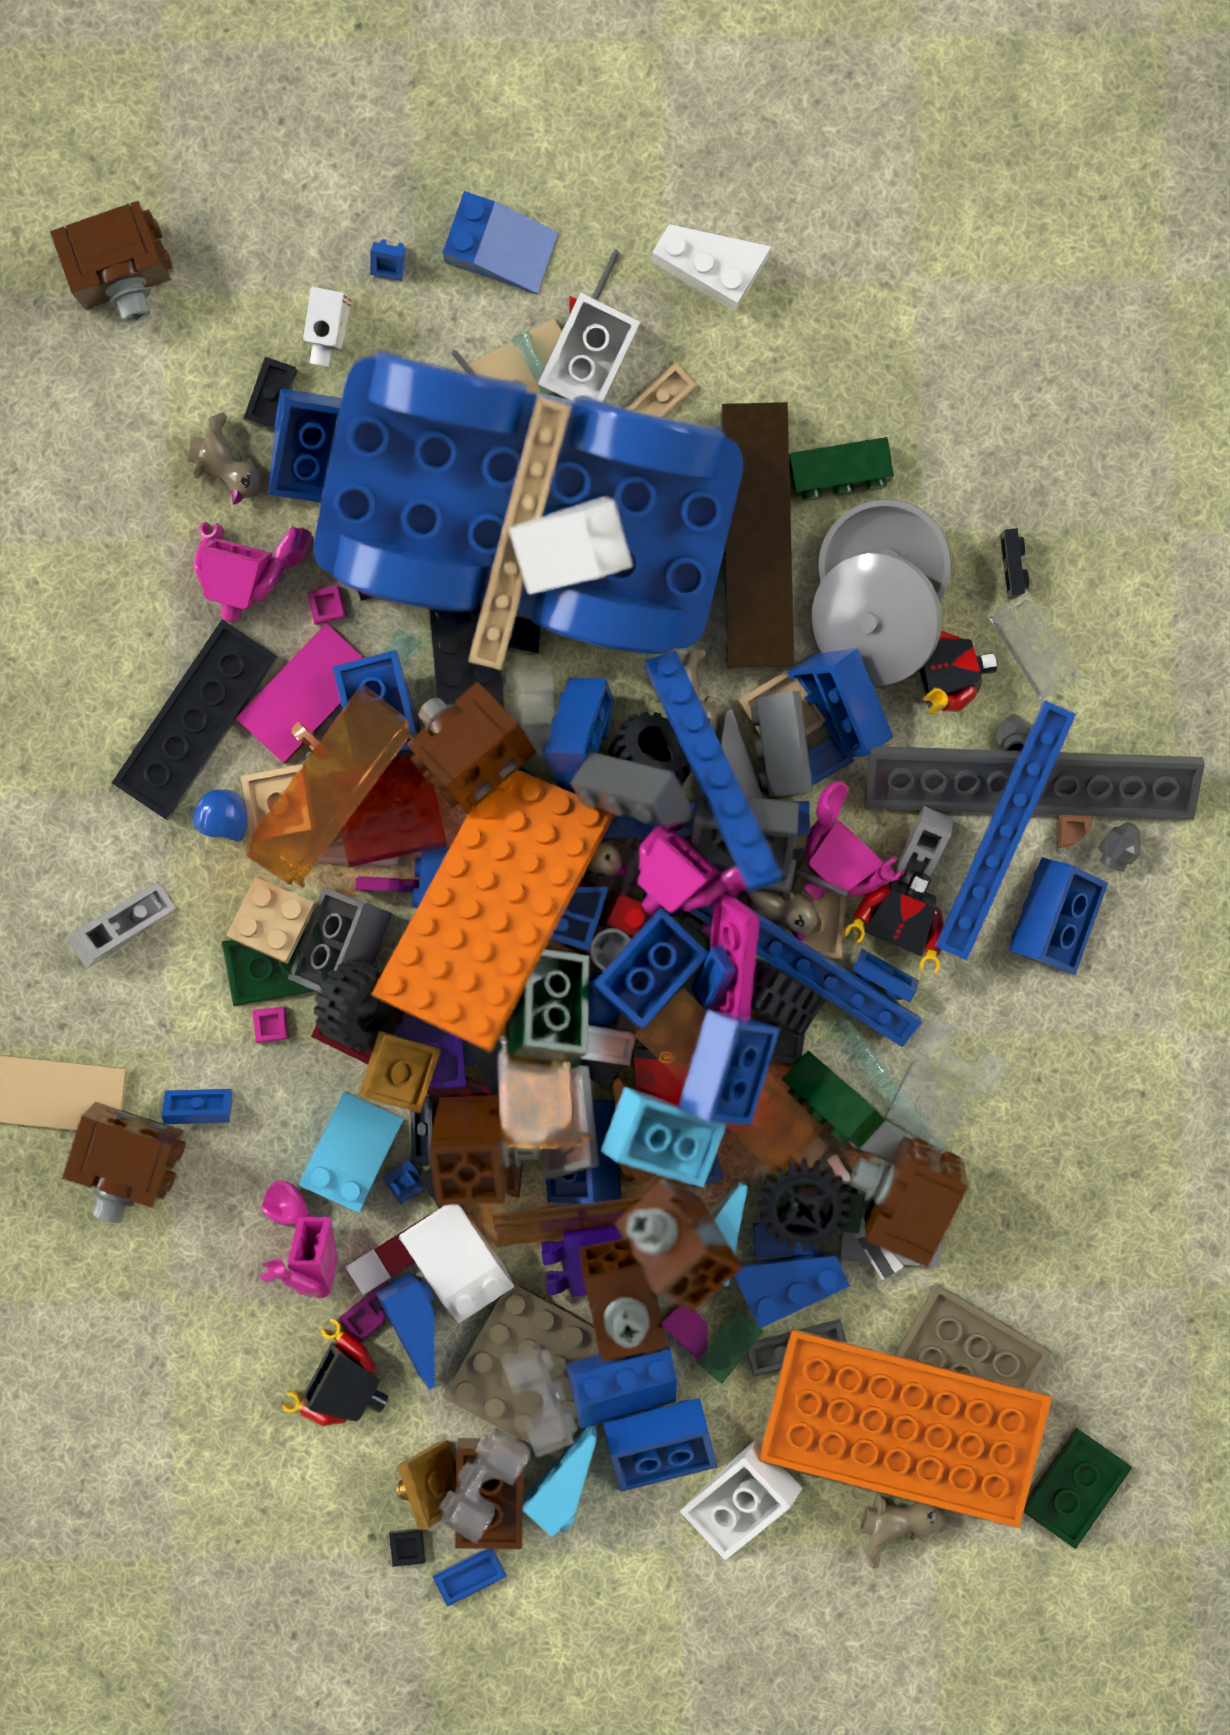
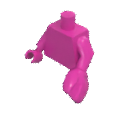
[193,522,314,622]
[802,781,905,901]
[638,822,747,915]
[260,1180,338,1298]

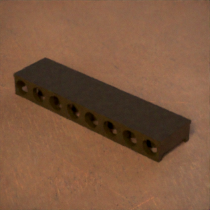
[721,402,794,669]

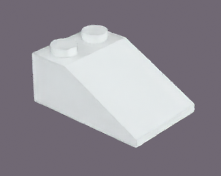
[538,292,640,402]
[508,497,632,594]
[399,1205,514,1324]
[679,1439,802,1560]

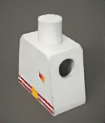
[303,286,352,367]

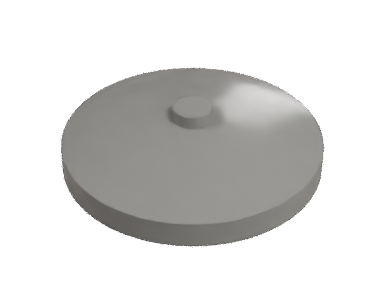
[819,499,952,603]
[812,552,942,686]

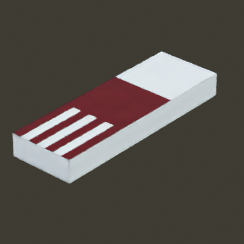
[346,1213,431,1295]

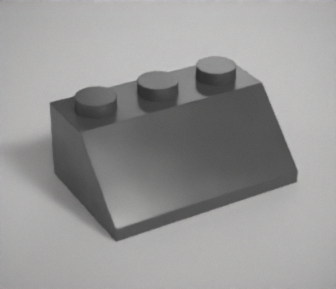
[750,690,812,798]
[570,752,695,825]
[690,791,799,877]
[288,887,392,993]

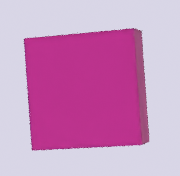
[307,585,347,625]
[252,1006,290,1043]

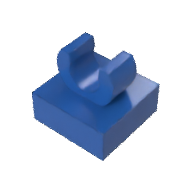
[370,239,406,281]
[382,1158,425,1205]

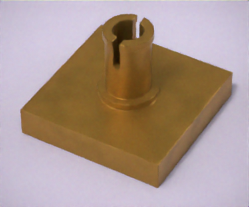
[358,1031,441,1113]
[397,1440,456,1530]

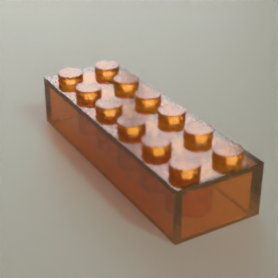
[631,987,824,1176]

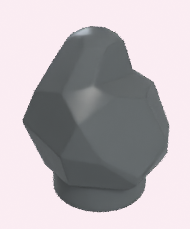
[995,714,1032,751]
[1098,822,1141,872]

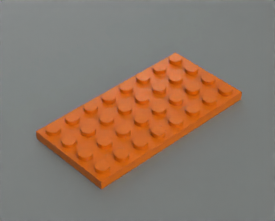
[371,770,615,1052]
[759,1328,1052,1528]

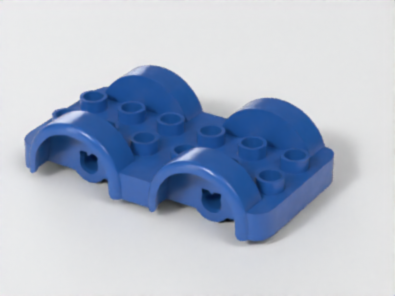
[313,350,743,654]

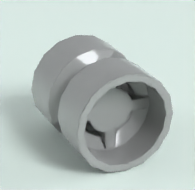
[590,929,631,970]

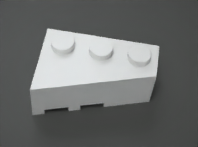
[652,224,771,312]

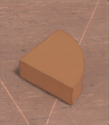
[290,722,333,761]
[1057,815,1093,848]

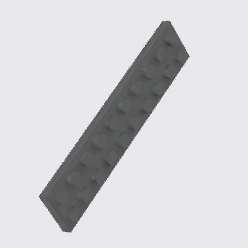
[865,746,1205,819]

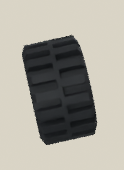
[607,712,692,788]
[751,958,824,1035]
[314,960,402,1052]

